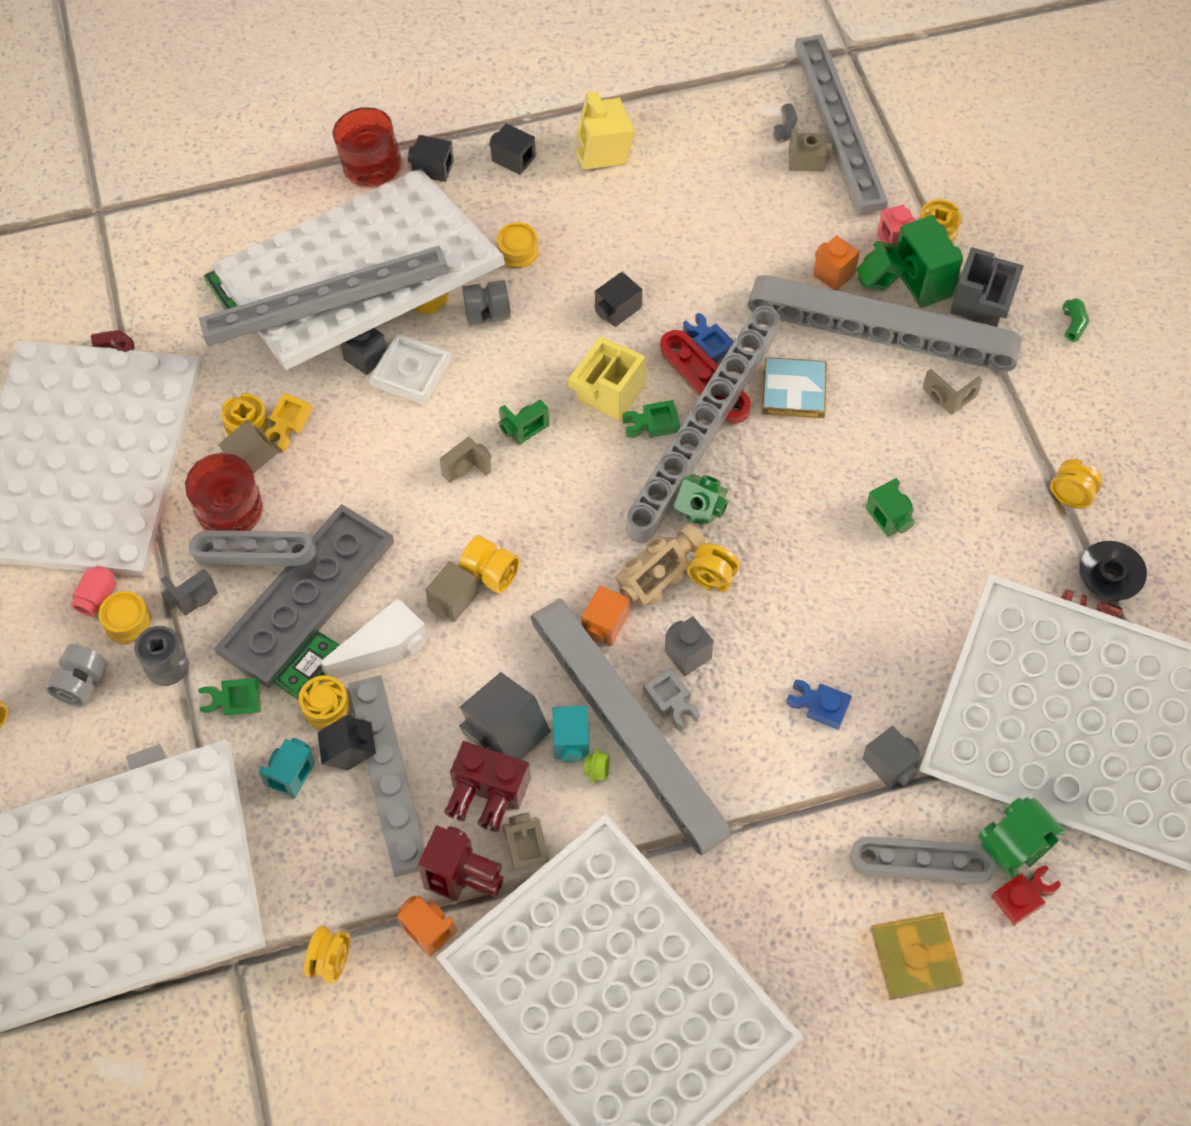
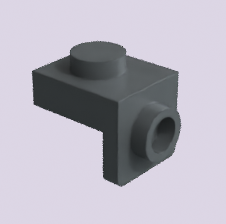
[160,569,218,616]

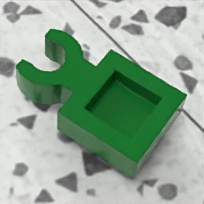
[622,400,681,438]
[198,678,261,715]

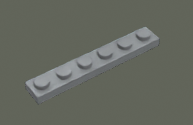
[348,675,425,877]

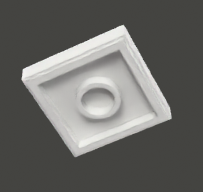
[369,333,452,405]

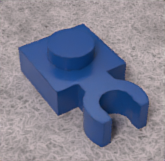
[683,313,734,363]
[786,679,852,730]

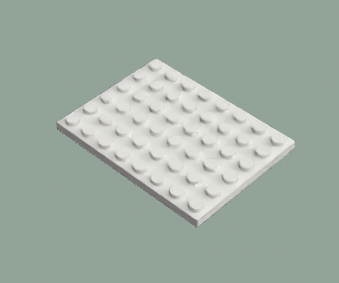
[211,170,505,370]
[0,340,202,577]
[919,574,1191,872]
[0,739,266,1032]
[436,813,804,1126]

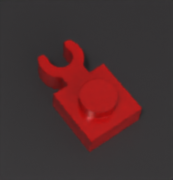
[991,865,1061,926]

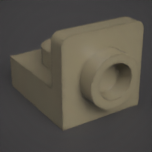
[439,436,491,483]
[502,812,550,870]

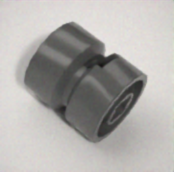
[462,280,511,326]
[134,626,189,686]

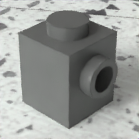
[665,616,714,676]
[862,725,921,790]

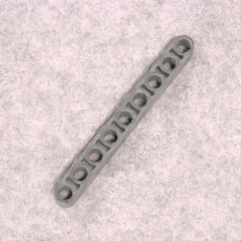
[747,275,1022,372]
[626,306,779,543]
[530,599,732,856]

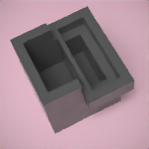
[950,247,1024,327]
[459,672,551,759]

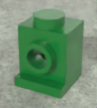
[855,241,909,291]
[865,478,915,537]

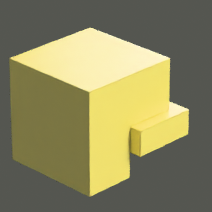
[576,91,635,169]
[567,336,646,421]

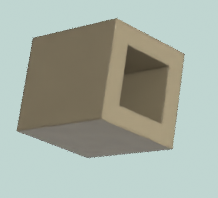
[219,420,278,477]
[425,561,479,622]

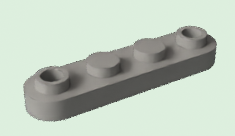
[189,530,316,566]
[850,837,997,884]

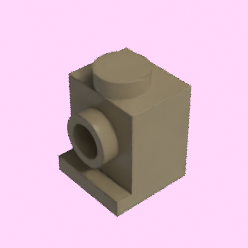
[789,129,832,172]

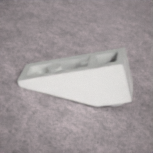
[320,598,428,679]

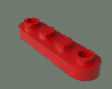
[660,330,751,424]

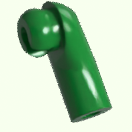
[1062,298,1089,342]

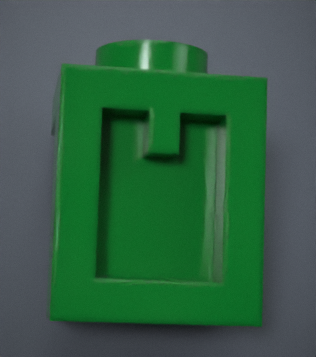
[498,399,549,445]

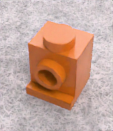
[397,896,457,958]

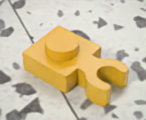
[265,392,314,452]

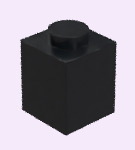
[489,123,536,175]
[407,135,454,182]
[594,271,643,327]
[341,328,386,375]
[317,715,376,770]

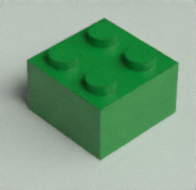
[896,215,963,308]

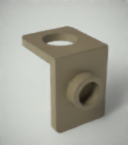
[923,369,982,415]

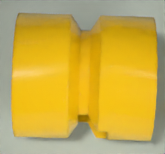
[458,535,521,594]

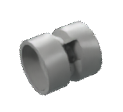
[45,644,108,708]

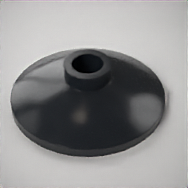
[1079,541,1147,601]

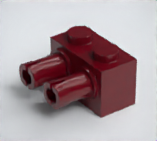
[444,741,531,832]
[417,825,504,902]

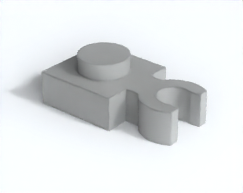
[643,668,700,732]

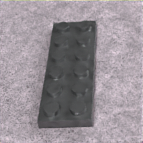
[214,504,394,689]

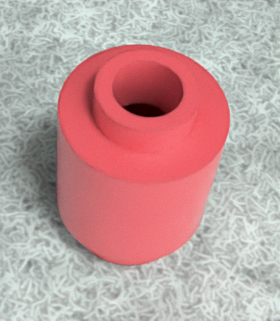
[71,565,117,617]

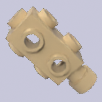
[615,523,705,606]

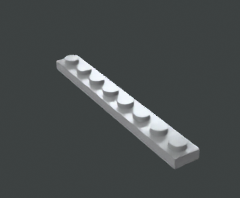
[795,34,888,215]
[199,245,449,347]

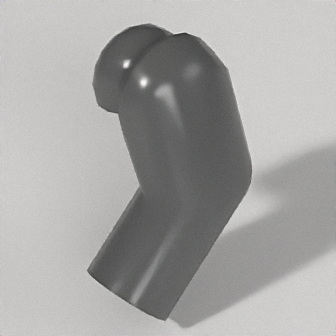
[773,103,798,141]

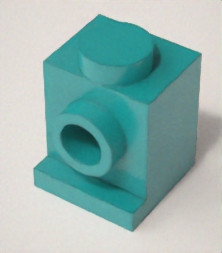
[259,738,315,798]

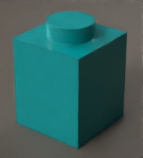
[552,706,589,763]

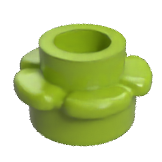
[584,748,610,783]

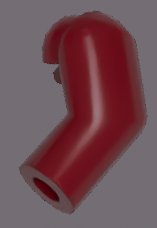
[91,330,134,352]

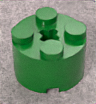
[978,797,1066,879]

